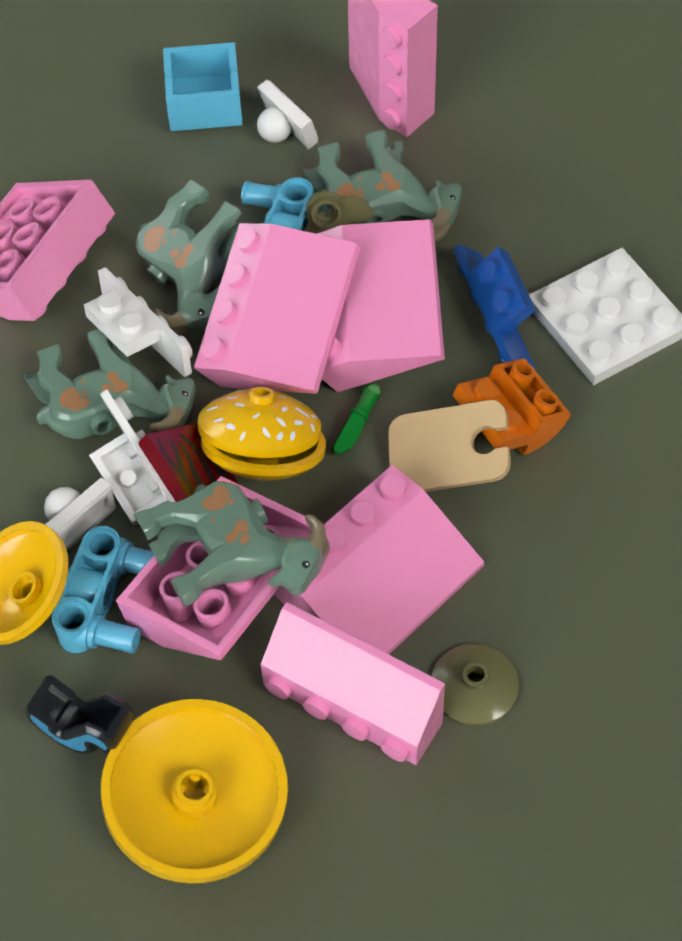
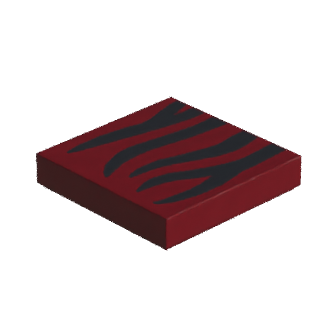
[138,423,239,502]

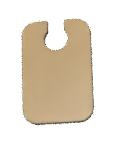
[388,400,511,492]

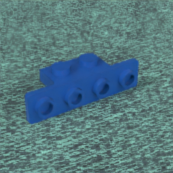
[453,244,536,370]

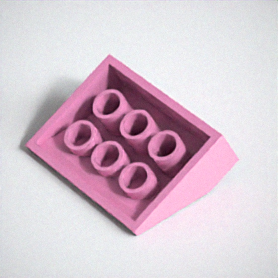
[348,0,438,137]
[0,180,115,321]
[317,219,445,392]
[194,224,361,394]
[274,465,484,654]
[116,476,311,660]

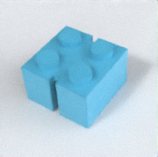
[163,42,242,131]

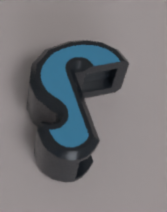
[25,675,135,754]

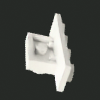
[84,267,193,377]
[89,389,176,526]

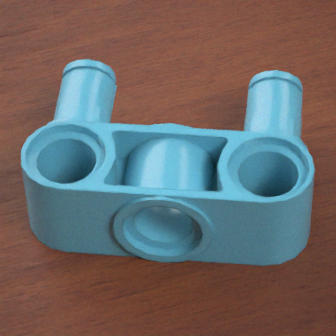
[241,177,314,231]
[51,526,154,654]

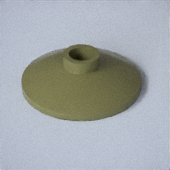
[431,644,519,726]

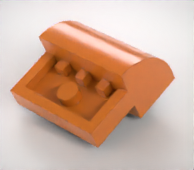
[453,358,571,456]

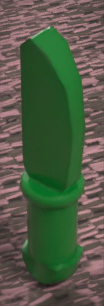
[331,383,381,456]

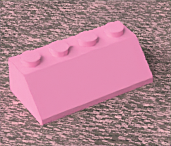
[261,602,445,766]

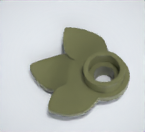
[304,190,374,234]

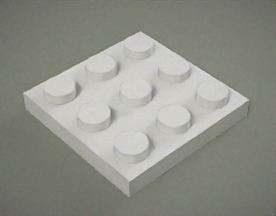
[529,248,682,385]

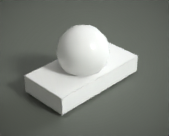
[257,80,318,149]
[44,478,116,551]

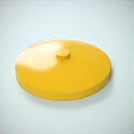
[101,699,288,883]

